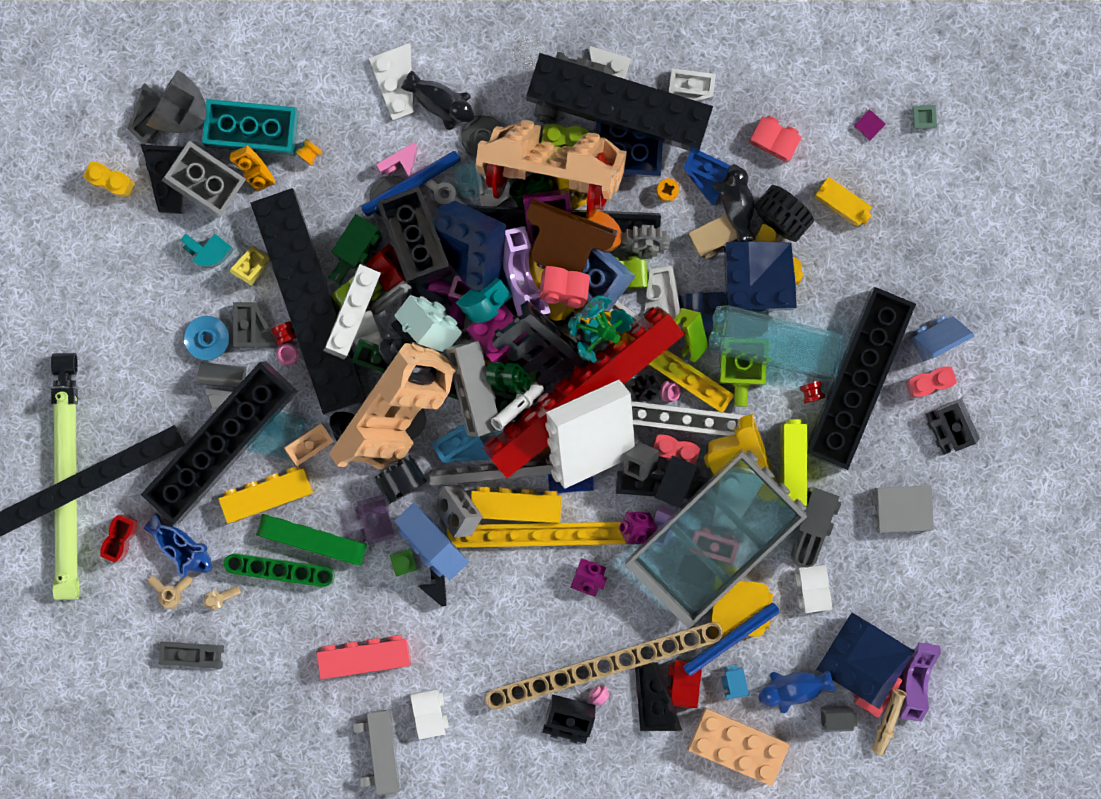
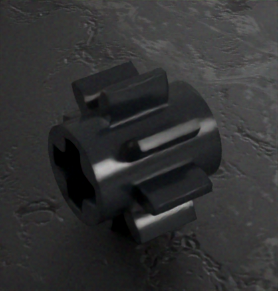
[631,374,661,402]

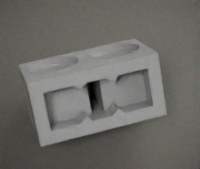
[432,485,483,537]

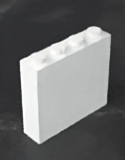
[545,380,635,488]

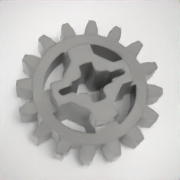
[621,225,670,258]

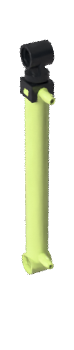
[51,353,80,600]

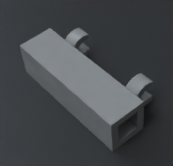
[353,709,400,798]

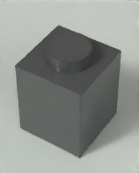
[623,442,659,481]

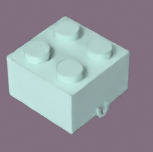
[394,295,462,353]

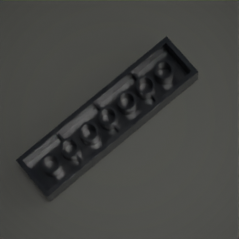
[526,53,713,153]
[807,287,916,471]
[141,361,299,525]

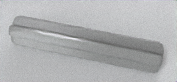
[370,281,411,315]

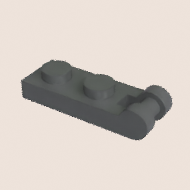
[159,641,224,668]

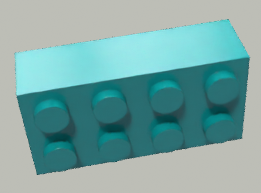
[202,99,299,156]

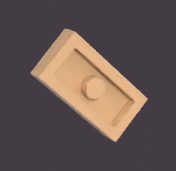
[283,423,334,467]

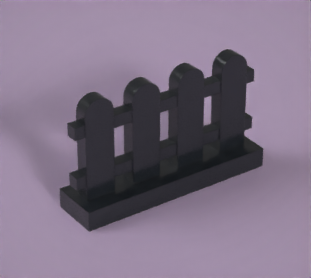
[492,300,588,385]

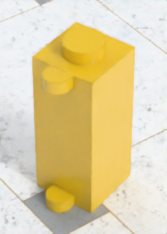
[813,177,872,227]

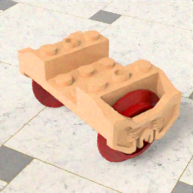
[476,120,627,218]

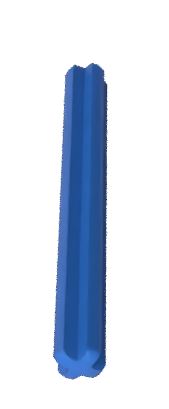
[361,151,460,217]
[683,603,780,676]

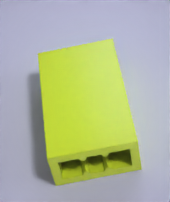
[779,419,807,506]

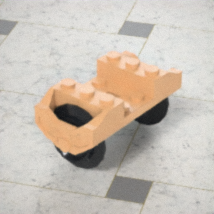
[329,338,457,470]

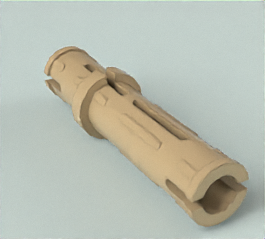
[871,689,907,755]

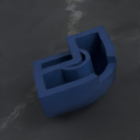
[679,292,727,339]

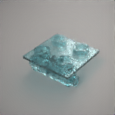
[251,412,307,461]

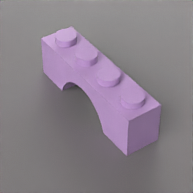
[503,226,551,316]

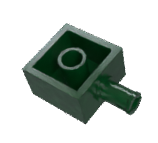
[328,214,382,285]

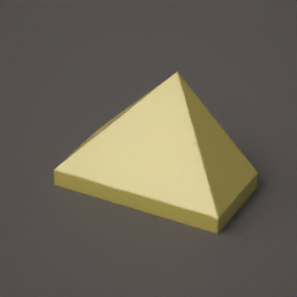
[230,246,270,286]

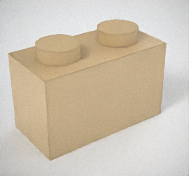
[687,214,738,260]

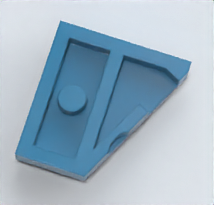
[432,424,490,463]

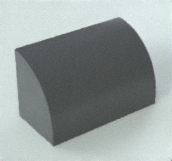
[196,362,247,388]

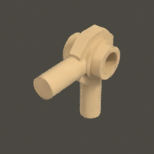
[147,575,193,609]
[203,585,242,611]

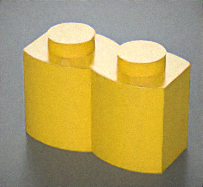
[83,162,135,198]

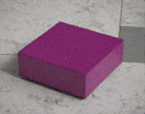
[854,109,886,141]

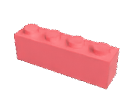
[317,634,411,679]

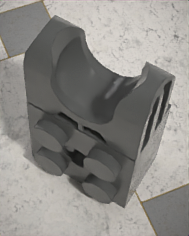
[791,487,841,568]

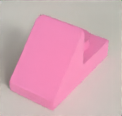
[376,142,418,177]

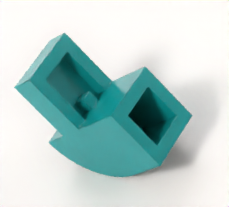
[180,233,234,268]
[456,278,512,323]

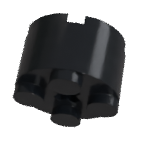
[374,455,428,505]

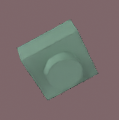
[912,105,937,129]

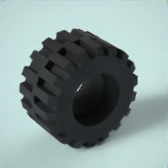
[754,185,814,242]

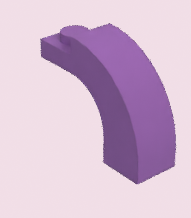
[900,642,941,722]

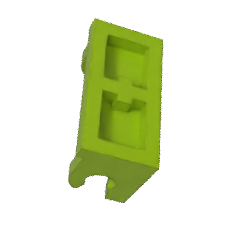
[674,308,708,362]

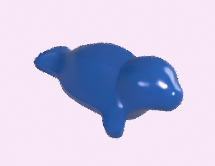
[144,513,212,578]
[758,671,835,713]

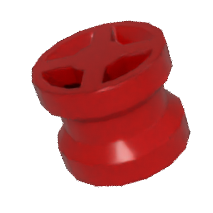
[270,321,297,346]
[799,381,826,404]

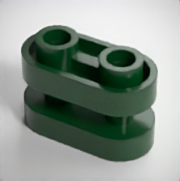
[509,173,558,208]
[486,361,531,395]

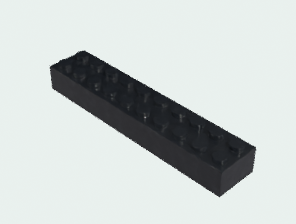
[250,188,367,415]

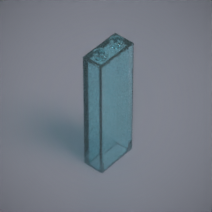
[709,305,843,379]

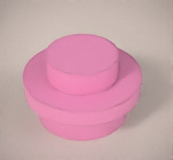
[276,343,299,366]
[660,380,681,402]
[589,685,610,706]

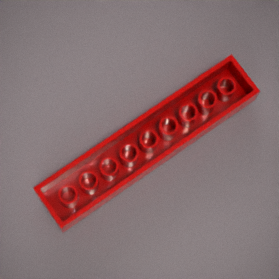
[482,306,685,479]

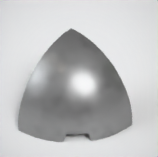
[146,70,206,133]

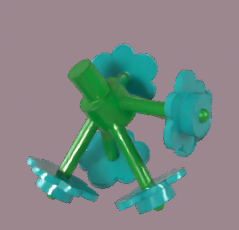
[568,296,633,363]

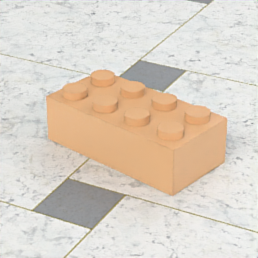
[687,707,790,786]

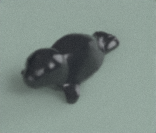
[401,71,474,130]
[713,164,755,242]

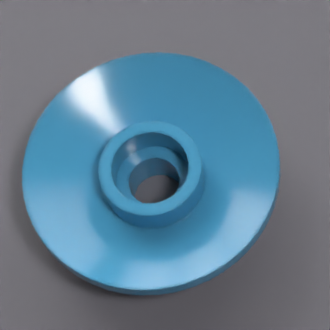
[184,316,229,360]

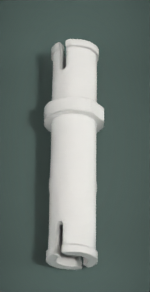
[491,381,544,431]

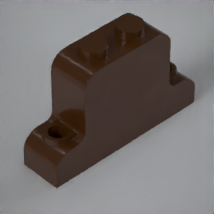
[527,198,617,272]

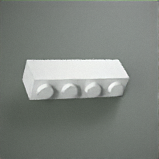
[324,264,381,359]

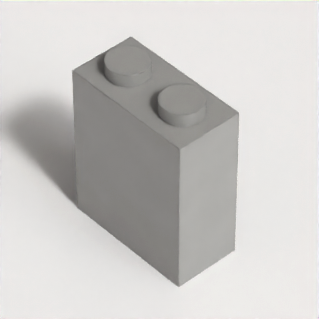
[871,485,934,533]

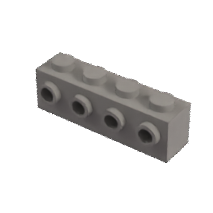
[445,341,499,437]

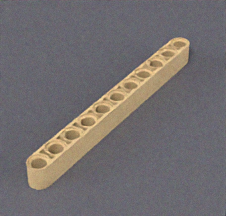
[486,622,723,710]

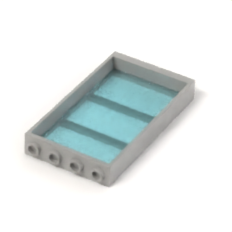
[625,448,807,629]

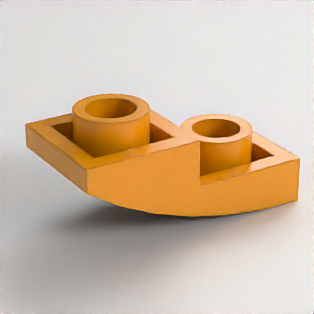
[229,146,275,191]

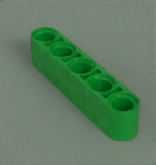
[256,513,368,566]
[224,553,335,587]

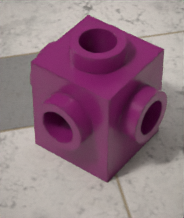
[618,512,658,544]
[570,558,608,597]

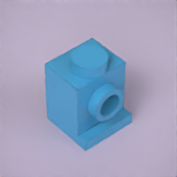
[721,664,749,700]

